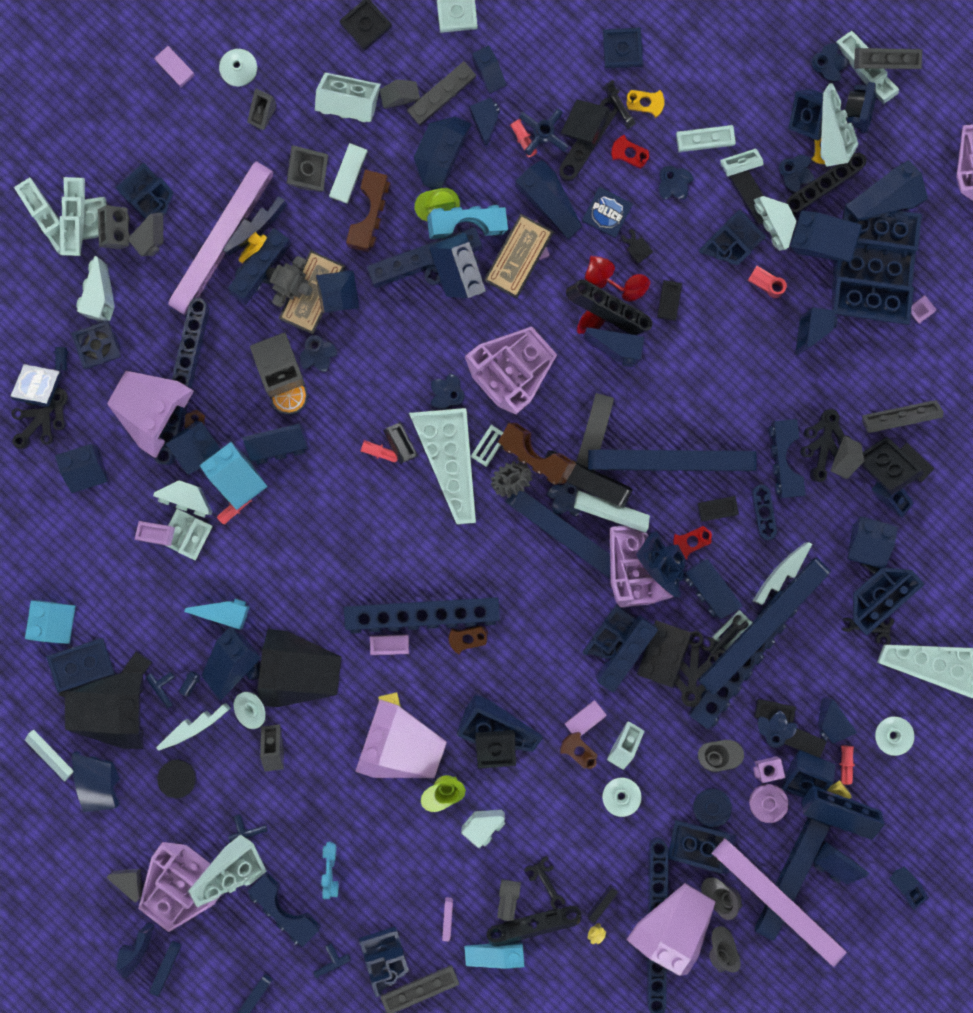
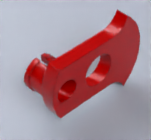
[611,135,649,169]
[673,526,712,559]

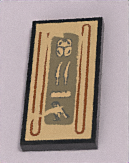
[484,214,554,299]
[278,250,345,335]

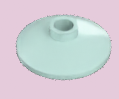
[219,49,257,87]
[234,692,265,729]
[875,717,914,756]
[602,778,641,817]

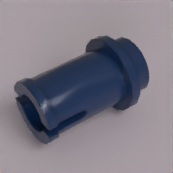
[53,347,69,371]
[179,671,201,697]

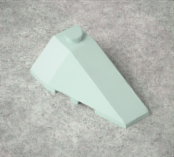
[188,835,267,907]

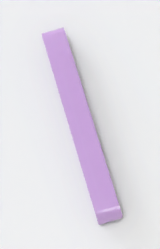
[168,161,274,315]
[712,838,847,967]

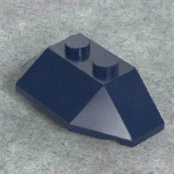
[414,116,472,190]
[853,568,925,636]

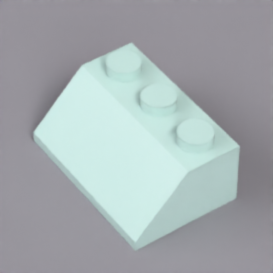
[315,73,380,122]

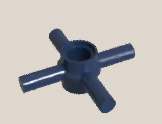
[519,108,568,156]

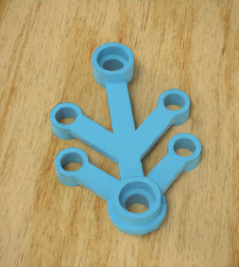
[322,842,339,899]

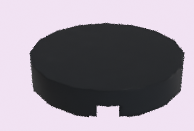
[157,759,197,799]

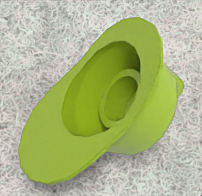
[415,188,460,222]
[421,775,466,812]

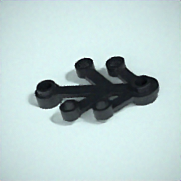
[11,388,68,449]
[800,409,850,482]
[675,631,719,707]

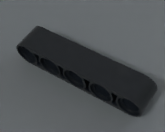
[785,153,866,216]
[566,279,652,336]
[544,450,633,507]

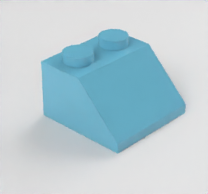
[25,600,76,644]

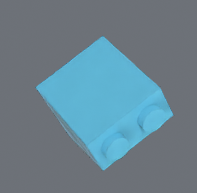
[200,442,268,510]

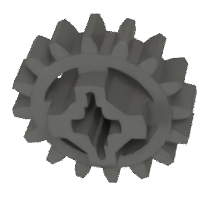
[491,461,532,497]

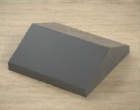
[286,145,328,192]

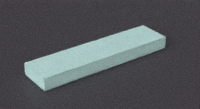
[574,490,650,533]

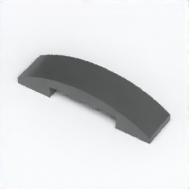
[576,393,614,467]

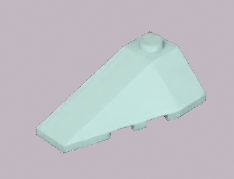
[820,83,859,167]

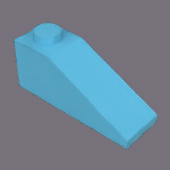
[184,599,250,629]
[465,941,524,969]

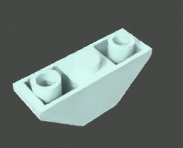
[754,196,796,251]
[153,481,212,518]

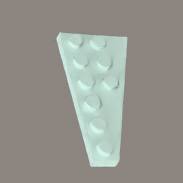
[409,408,476,524]
[877,645,973,698]

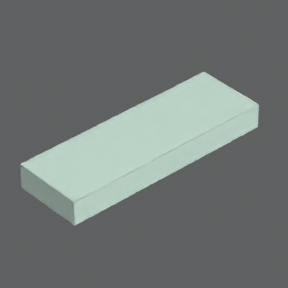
[676,125,736,152]
[329,143,368,204]
[25,730,73,782]

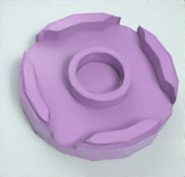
[749,784,788,823]

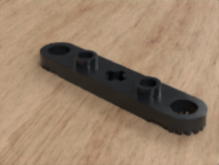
[559,98,618,181]
[487,905,582,946]

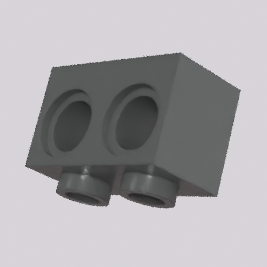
[98,205,130,249]

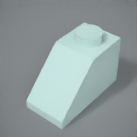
[607,721,644,770]

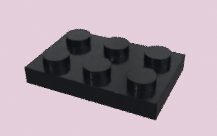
[861,436,924,496]
[637,620,693,688]

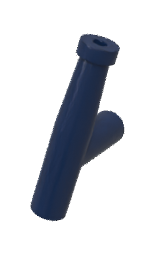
[145,672,175,709]
[228,814,268,843]
[313,943,351,979]

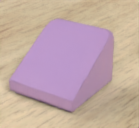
[911,295,936,323]

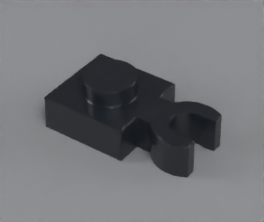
[621,229,653,265]

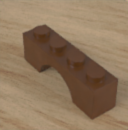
[346,170,391,253]
[498,423,577,485]

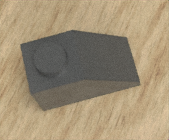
[128,213,164,257]
[260,724,284,772]

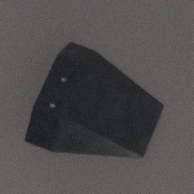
[258,629,342,707]
[65,672,143,749]

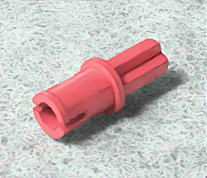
[510,119,537,158]
[360,440,398,462]
[217,499,252,524]
[839,745,855,785]

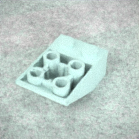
[76,256,115,322]

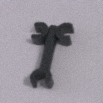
[602,80,636,129]
[701,615,749,661]
[841,617,894,645]
[524,856,565,910]

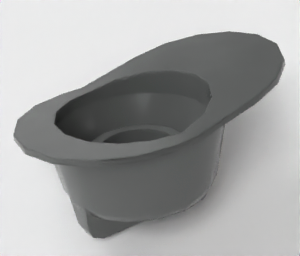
[698,740,744,773]
[701,877,743,920]
[709,926,741,973]

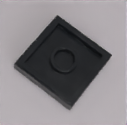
[339,0,392,51]
[561,99,610,144]
[475,730,516,768]

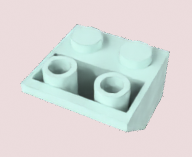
[461,810,505,848]

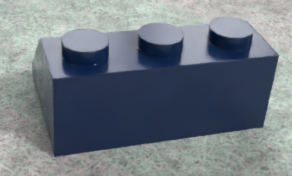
[428,232,486,298]
[795,307,838,355]
[242,424,309,465]
[684,559,742,619]

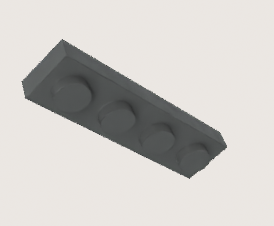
[854,48,923,69]
[407,61,476,126]
[862,400,943,433]
[380,965,460,1013]

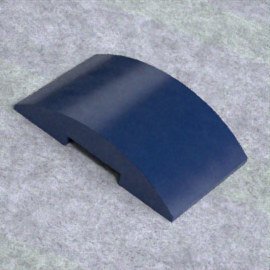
[832,203,922,325]

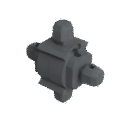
[266,256,313,308]

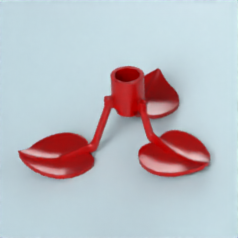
[577,256,651,334]

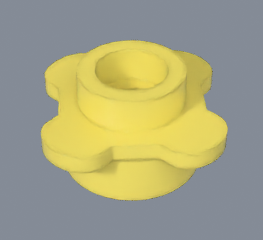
[587,923,606,944]

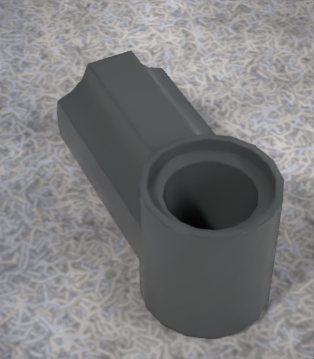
[497,879,521,921]

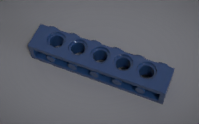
[367,227,482,288]

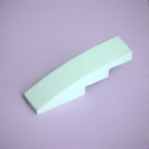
[836,31,899,104]
[14,177,60,254]
[60,177,85,256]
[753,542,812,605]
[156,703,231,751]

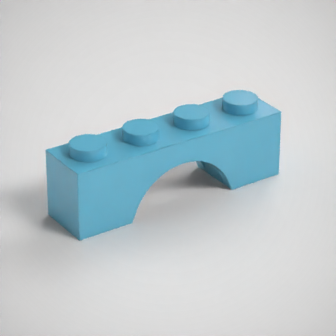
[427,205,508,239]

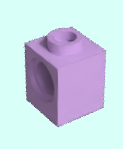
[753,756,785,783]

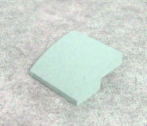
[165,509,212,561]

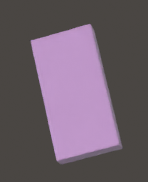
[154,46,195,88]
[134,521,175,546]
[370,634,409,655]
[564,700,607,736]
[442,897,453,941]

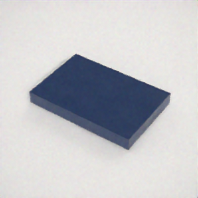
[46,638,115,693]

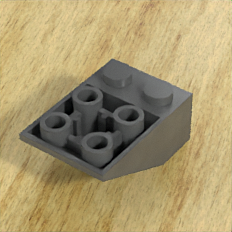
[250,332,305,398]

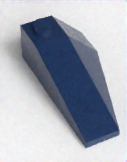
[515,160,582,240]
[845,160,928,221]
[457,694,543,752]

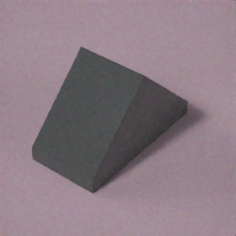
[380,79,420,109]
[247,88,277,130]
[830,436,864,479]
[106,869,142,903]

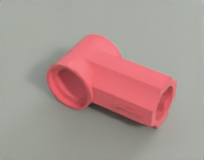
[748,266,787,298]

